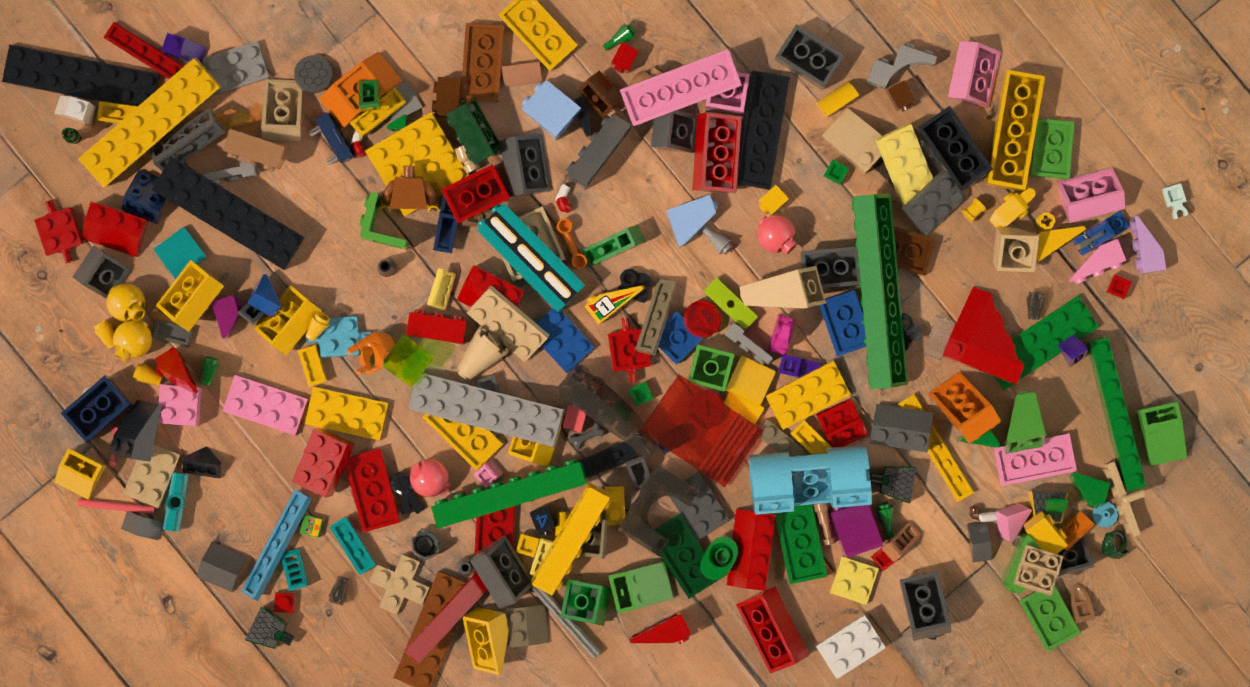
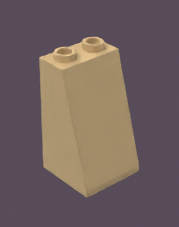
[739,266,826,308]

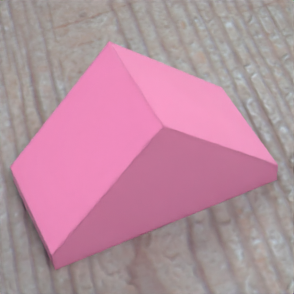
[996,503,1032,543]

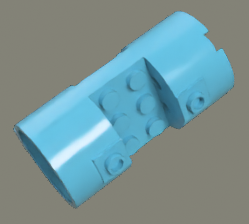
[749,445,872,515]

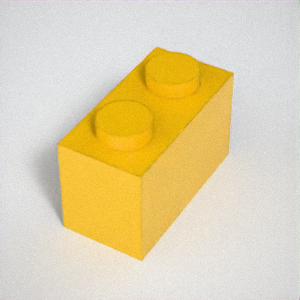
[1024,511,1068,554]

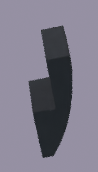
[576,96,591,139]

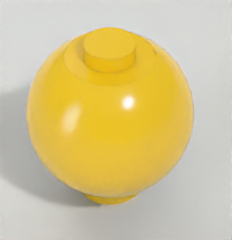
[106,283,145,322]
[113,320,152,362]

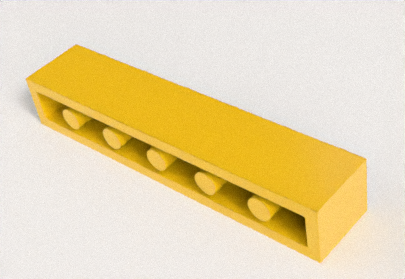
[531,482,611,595]

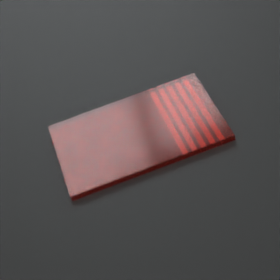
[640,374,764,487]

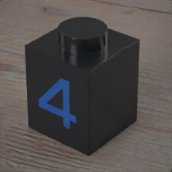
[529,505,556,536]

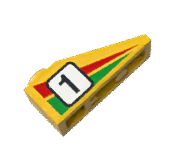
[584,285,645,324]

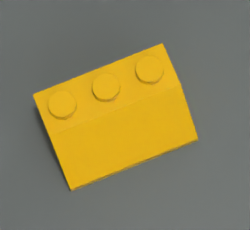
[254,285,322,355]
[507,399,566,467]

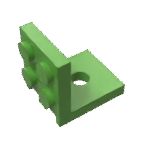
[359,192,409,250]

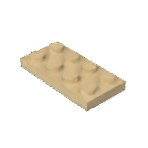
[467,286,549,362]

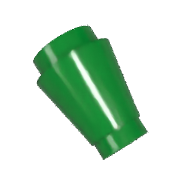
[200,356,220,386]

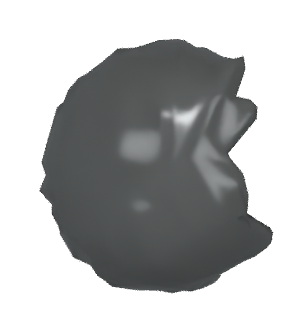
[411,528,440,560]

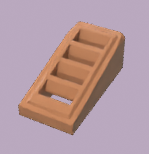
[882,521,921,561]

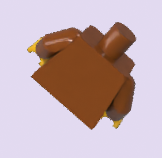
[380,165,439,213]

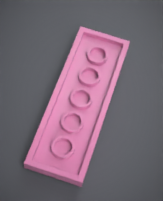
[620,49,742,126]

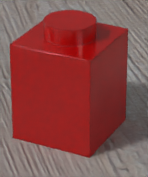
[611,42,639,74]

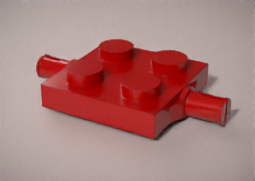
[34,200,83,264]
[608,317,651,383]

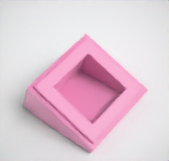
[474,459,503,489]

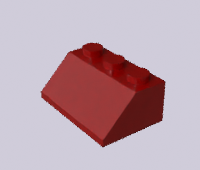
[82,201,149,257]
[457,265,525,308]

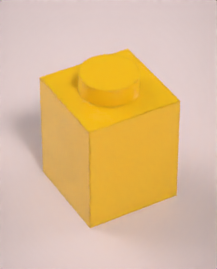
[758,185,789,215]

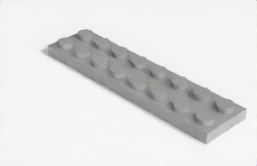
[408,372,565,447]

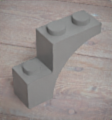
[866,43,937,90]

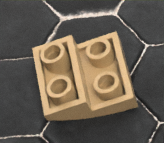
[1013,545,1063,596]

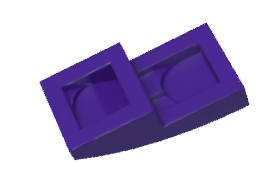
[778,354,820,377]

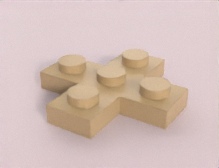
[369,554,430,615]

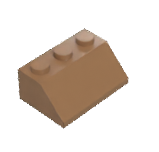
[223,129,290,172]

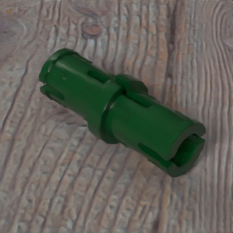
[61,128,81,144]

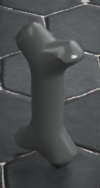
[569,422,605,450]

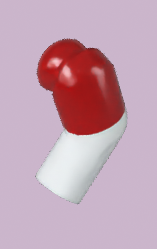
[350,131,366,157]
[555,184,572,213]

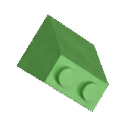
[1004,391,1046,454]
[1001,533,1042,594]

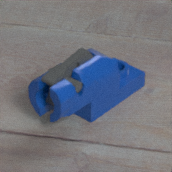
[1072,211,1130,256]

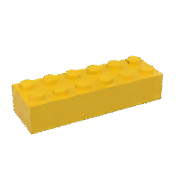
[985,70,1045,192]

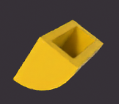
[815,81,859,118]

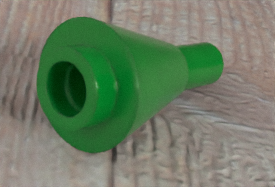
[602,23,636,51]
[875,502,894,539]

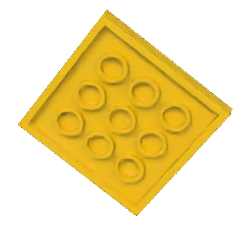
[365,112,469,217]

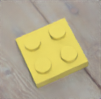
[830,556,878,605]

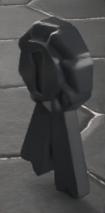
[390,471,425,514]

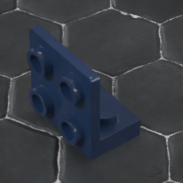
[122,170,166,224]

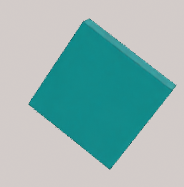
[153,226,207,279]

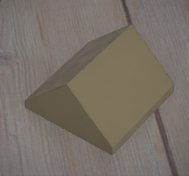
[579,519,608,558]

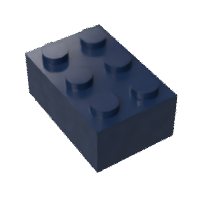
[61,375,133,443]

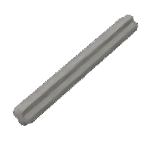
[531,586,601,658]

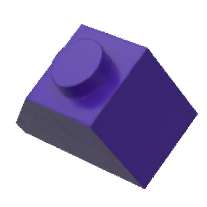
[161,33,207,63]

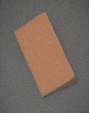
[502,62,542,87]

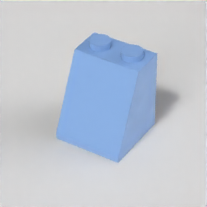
[521,80,581,141]

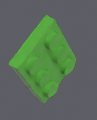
[1030,119,1074,180]
[1018,585,1081,652]

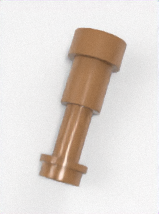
[813,503,836,545]

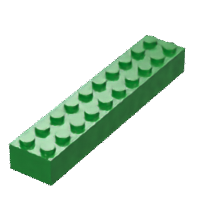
[852,194,908,389]

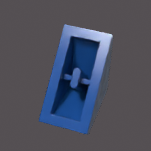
[247,274,282,317]

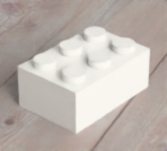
[815,614,886,679]

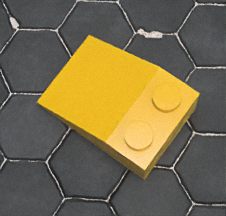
[463,607,509,675]

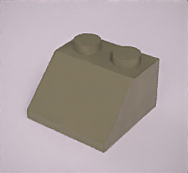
[506,604,548,648]

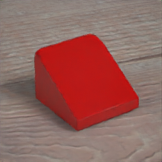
[871,545,897,571]

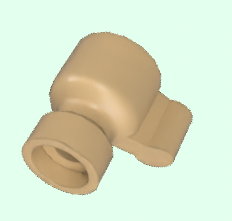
[454,145,480,173]

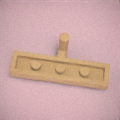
[1103,462,1145,537]

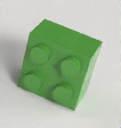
[687,344,735,392]

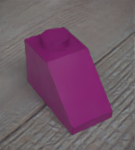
[211,295,243,339]

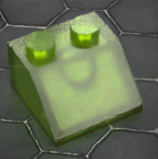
[383,334,435,388]

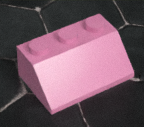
[948,41,1001,108]
[1057,168,1125,223]

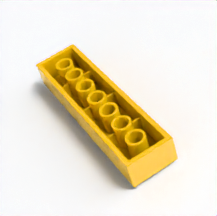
[78,58,222,188]

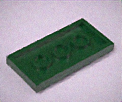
[648,513,718,599]

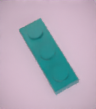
[329,516,376,575]

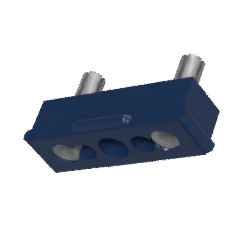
[309,112,356,166]

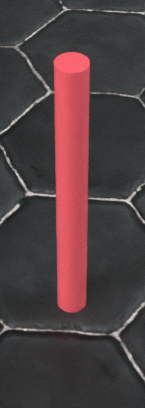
[78,499,156,514]

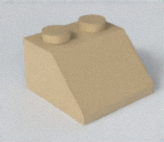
[992,227,1039,272]

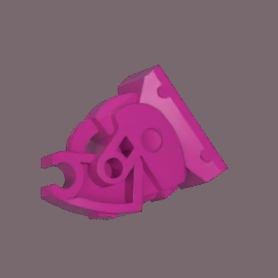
[768,315,796,355]

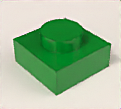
[823,159,849,186]
[628,381,654,407]

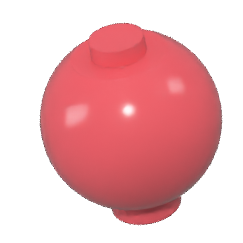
[757,215,797,254]
[410,459,451,497]

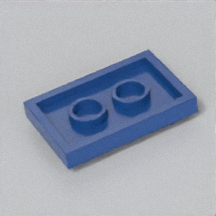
[819,290,867,357]
[536,308,595,373]

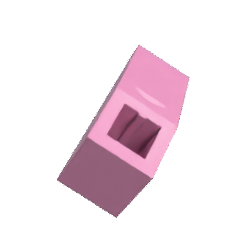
[1069,239,1126,284]

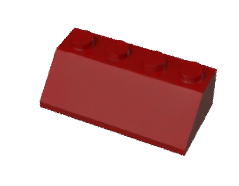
[692,113,742,193]
[726,509,775,591]
[736,586,809,674]

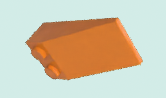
[928,372,1001,444]

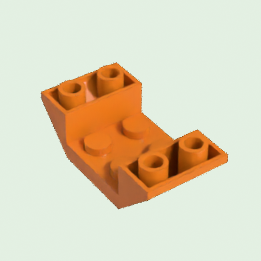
[319,52,403,129]

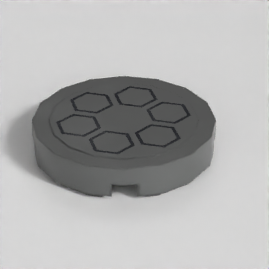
[294,55,332,93]

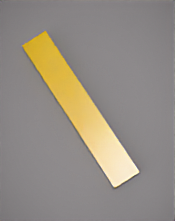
[898,394,974,502]

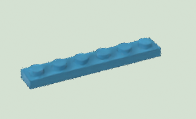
[241,489,312,601]

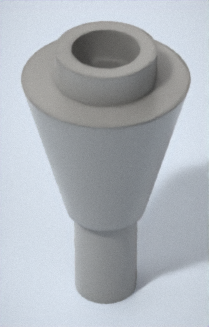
[701,225,733,255]

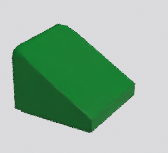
[387,114,407,131]
[1045,498,1068,514]

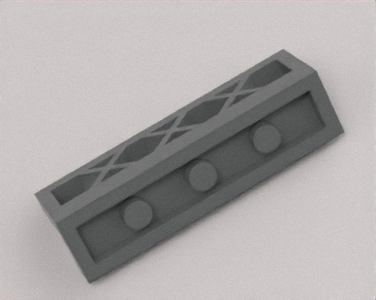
[150,107,226,171]

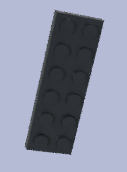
[737,70,790,190]

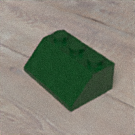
[446,96,500,165]

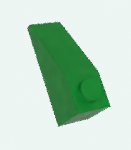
[582,225,645,267]

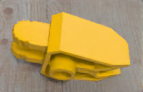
[990,188,1036,229]

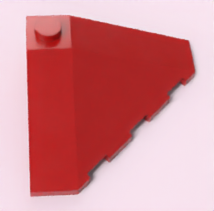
[943,287,1024,385]

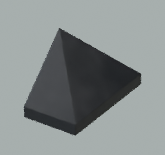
[183,446,221,479]

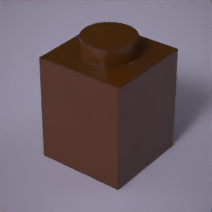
[886,80,915,112]

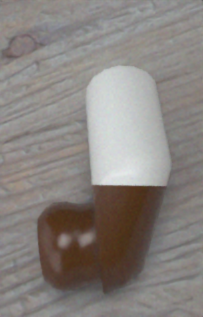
[969,506,997,522]

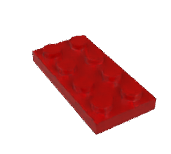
[345,448,401,533]

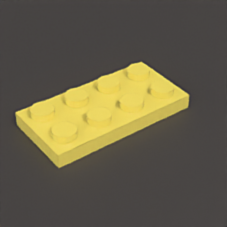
[875,123,933,207]

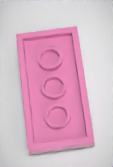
[223,375,308,435]
[993,434,1077,486]

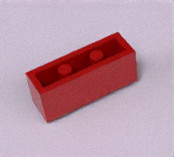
[406,309,467,345]

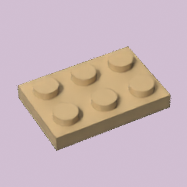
[123,444,181,508]

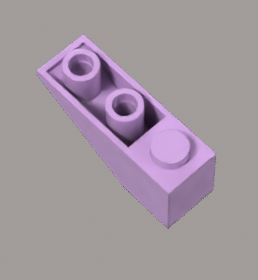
[1129,216,1166,274]

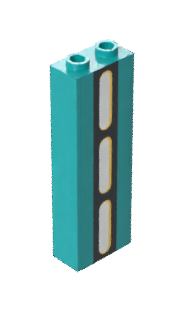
[477,203,585,313]

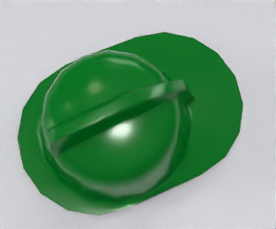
[700,536,738,580]

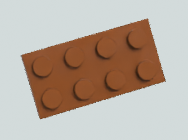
[460,23,504,102]

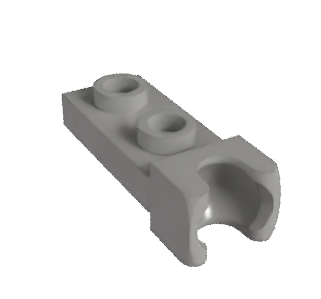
[202,162,258,184]
[724,323,773,365]

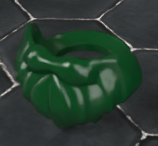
[1101,530,1129,559]

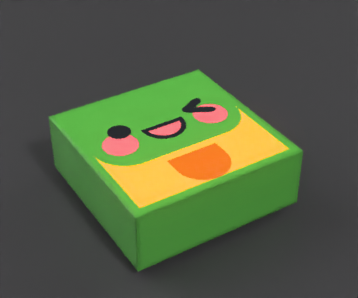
[300,514,323,538]

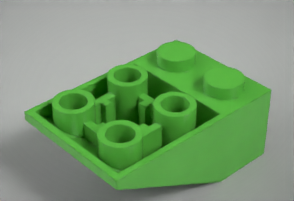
[1136,402,1187,466]
[608,561,674,613]

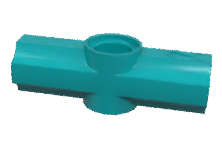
[163,472,189,532]

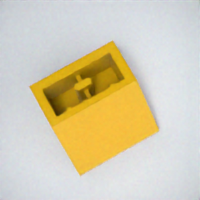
[54,448,106,500]

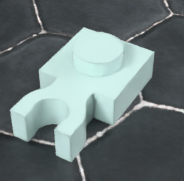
[1161,183,1188,220]

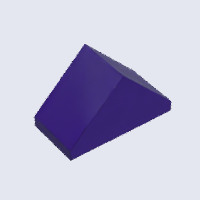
[1058,334,1088,367]

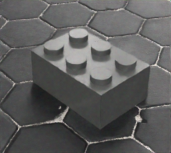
[774,25,845,90]
[900,571,951,641]

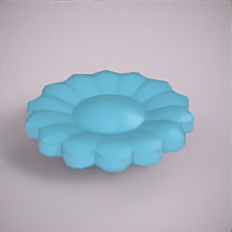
[1091,502,1118,528]

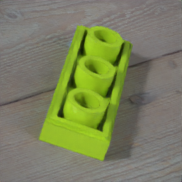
[703,277,758,330]

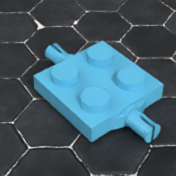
[306,316,372,358]

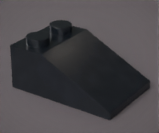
[110,400,162,462]

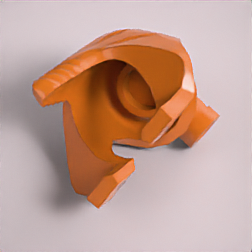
[347,331,402,375]

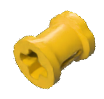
[961,198,986,223]
[1036,212,1055,231]

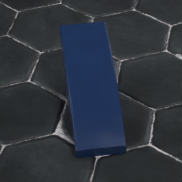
[433,195,458,254]

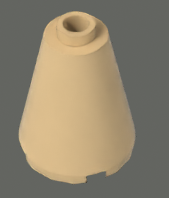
[457,326,509,379]

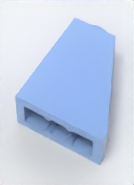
[666,195,718,248]

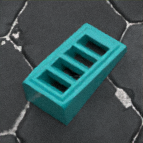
[281,549,309,591]

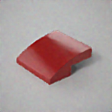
[816,398,868,448]

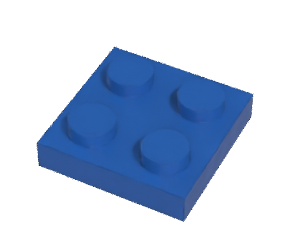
[658,311,703,365]

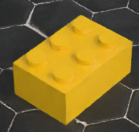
[156,260,224,332]

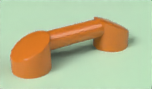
[556,218,587,270]

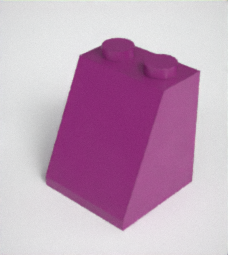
[830,505,883,558]

